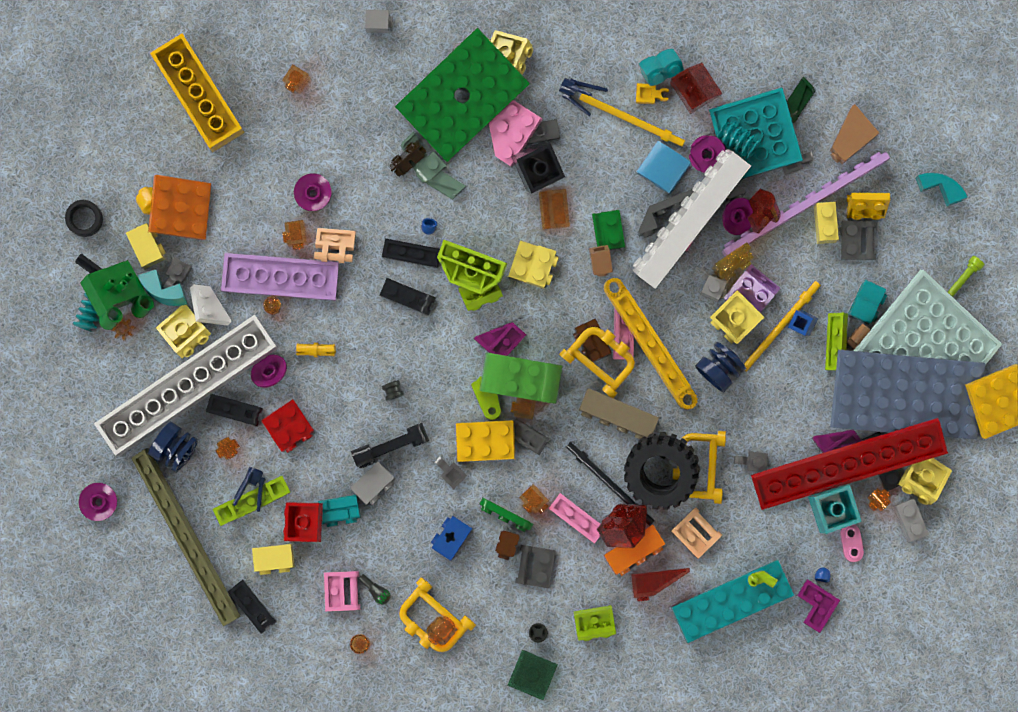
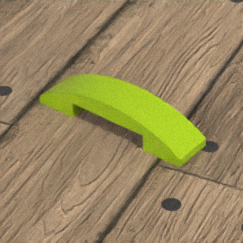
[212,476,291,527]

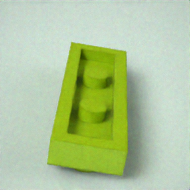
[825,312,848,371]

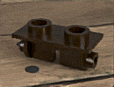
[390,140,427,177]

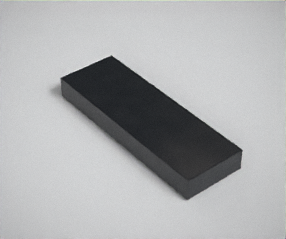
[382,238,440,268]

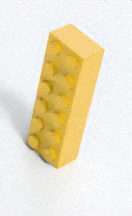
[150,33,245,153]

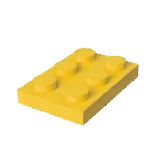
[456,420,515,462]

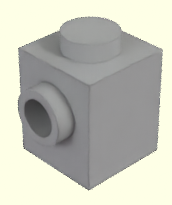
[365,9,393,33]
[700,275,728,302]

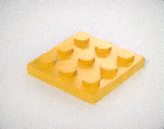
[965,364,1018,439]

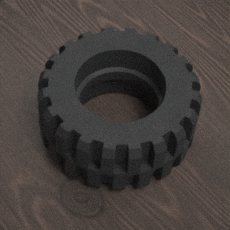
[624,432,700,510]

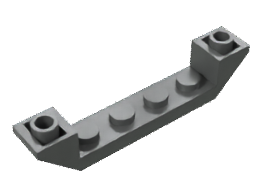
[638,185,746,238]

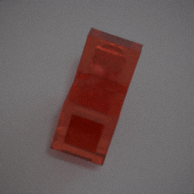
[748,188,781,234]

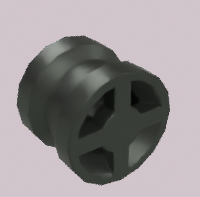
[381,380,404,401]
[529,623,548,643]

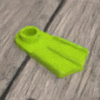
[471,376,501,420]

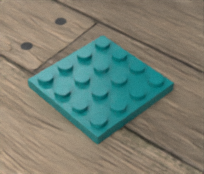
[709,87,803,180]

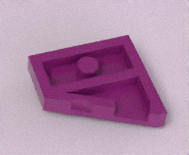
[473,322,526,356]
[811,429,862,453]

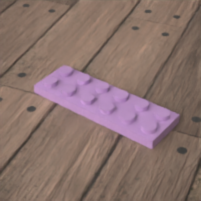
[221,253,339,301]

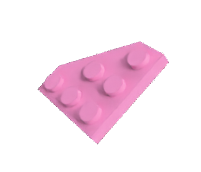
[489,100,543,167]

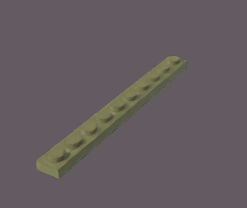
[131,448,241,627]

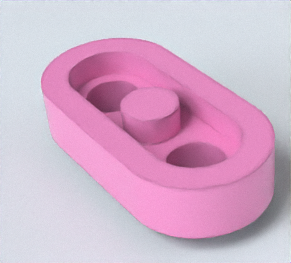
[840,524,864,562]

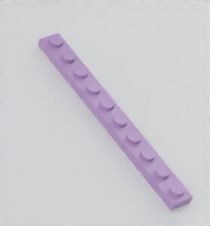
[722,152,890,258]

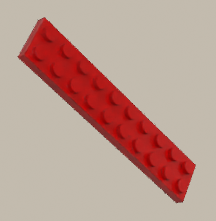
[751,418,948,510]

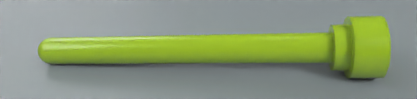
[948,255,985,297]

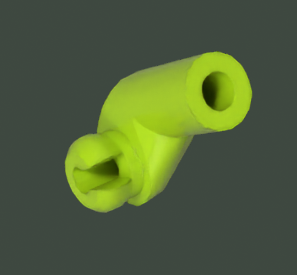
[748,571,778,588]

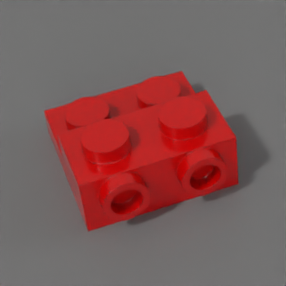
[261,399,314,453]
[283,502,323,542]

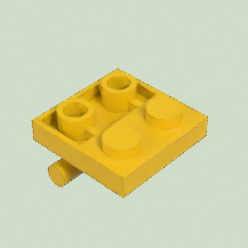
[846,193,890,220]

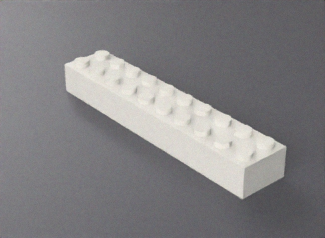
[94,315,278,457]

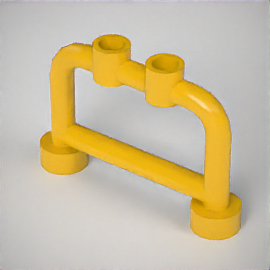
[559,327,635,399]
[673,431,726,504]
[399,577,476,652]

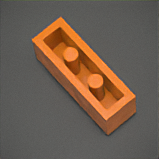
[603,525,665,576]

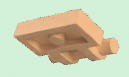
[314,228,356,263]

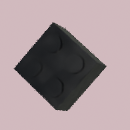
[511,140,565,194]

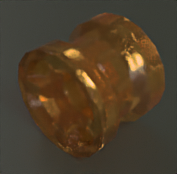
[350,634,370,654]

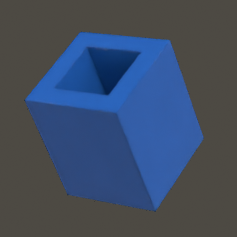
[788,310,818,336]

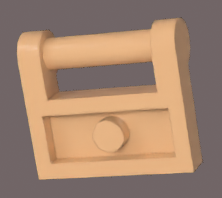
[671,507,722,559]

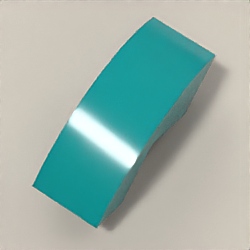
[915,173,968,207]
[138,270,188,306]

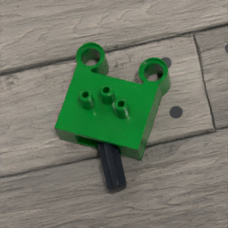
[75,254,154,330]

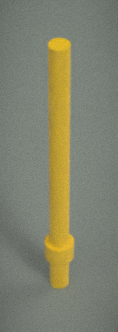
[579,94,685,147]
[744,281,821,372]

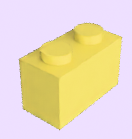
[814,202,839,244]
[126,223,166,269]
[252,544,295,575]

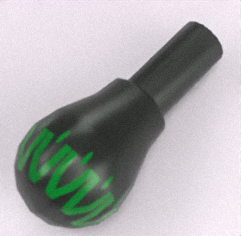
[359,574,391,605]

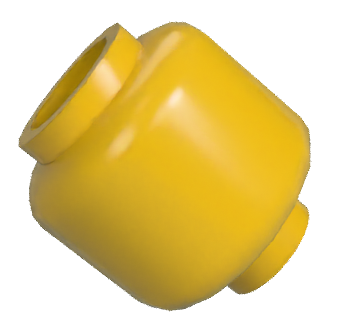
[136,187,153,215]

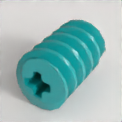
[717,121,760,160]
[73,293,99,332]

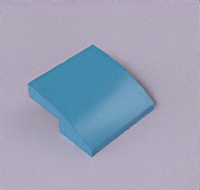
[636,141,691,194]

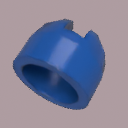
[421,218,437,235]
[814,567,831,583]

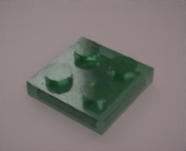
[507,649,558,700]

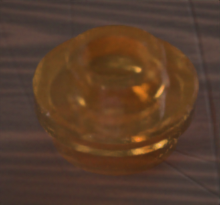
[263,295,281,315]

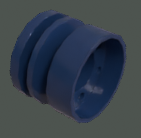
[695,342,747,393]
[148,421,199,473]

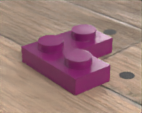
[796,579,840,633]

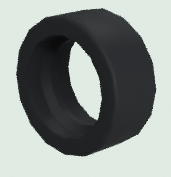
[65,199,103,237]

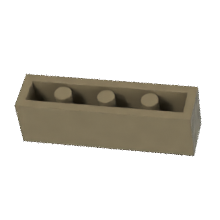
[579,388,659,440]

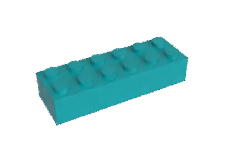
[671,560,794,643]

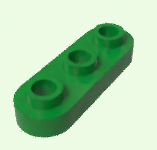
[479,497,534,532]

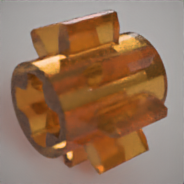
[111,317,136,341]
[215,437,240,461]
[867,488,891,512]

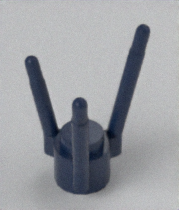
[559,78,608,116]
[233,467,265,512]

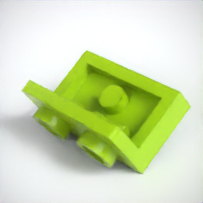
[458,284,503,311]
[573,605,616,641]

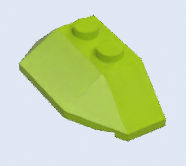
[437,240,508,295]

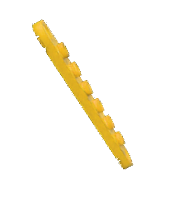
[604,278,698,410]

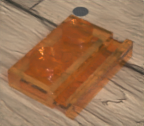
[539,189,570,230]

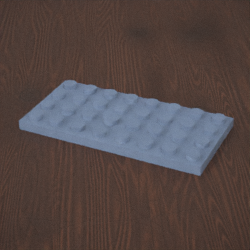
[830,350,985,440]

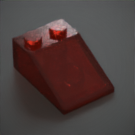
[630,568,690,602]

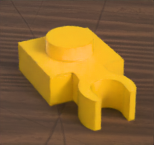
[636,83,669,104]

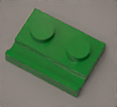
[592,210,625,250]

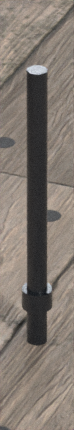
[566,441,655,526]

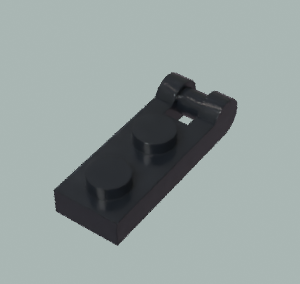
[379,278,436,316]
[206,394,263,427]
[228,579,277,634]

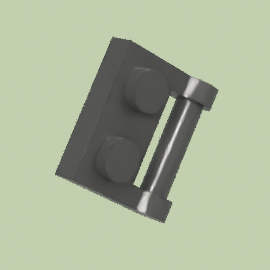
[841,221,876,260]
[515,545,555,588]

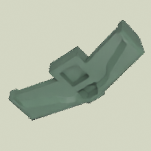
[400,132,466,200]

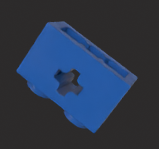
[431,516,472,561]

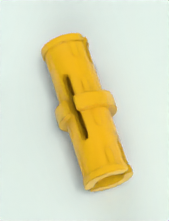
[296,342,336,358]

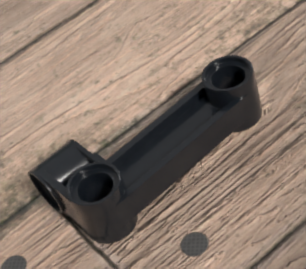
[351,423,429,469]

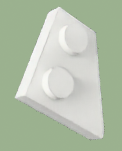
[190,284,231,326]

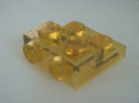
[712,242,754,281]

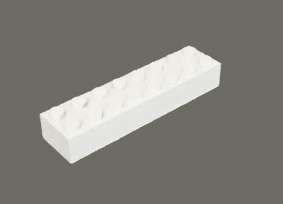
[633,149,751,289]

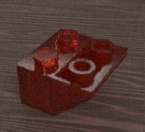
[670,62,722,114]
[597,504,647,548]

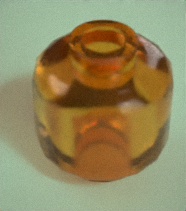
[426,616,455,645]

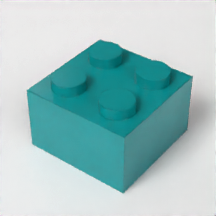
[808,484,862,534]

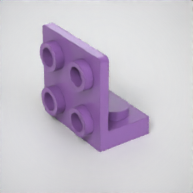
[724,264,780,313]

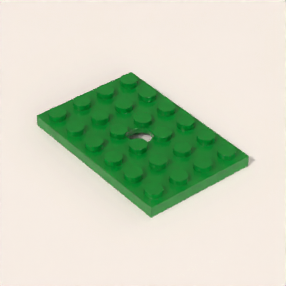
[395,27,530,162]

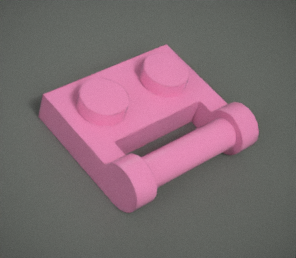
[324,571,361,612]

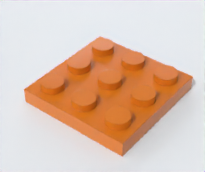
[148,175,211,240]

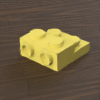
[491,30,533,74]
[508,241,559,289]
[710,290,764,344]
[156,305,211,358]
[898,458,952,505]

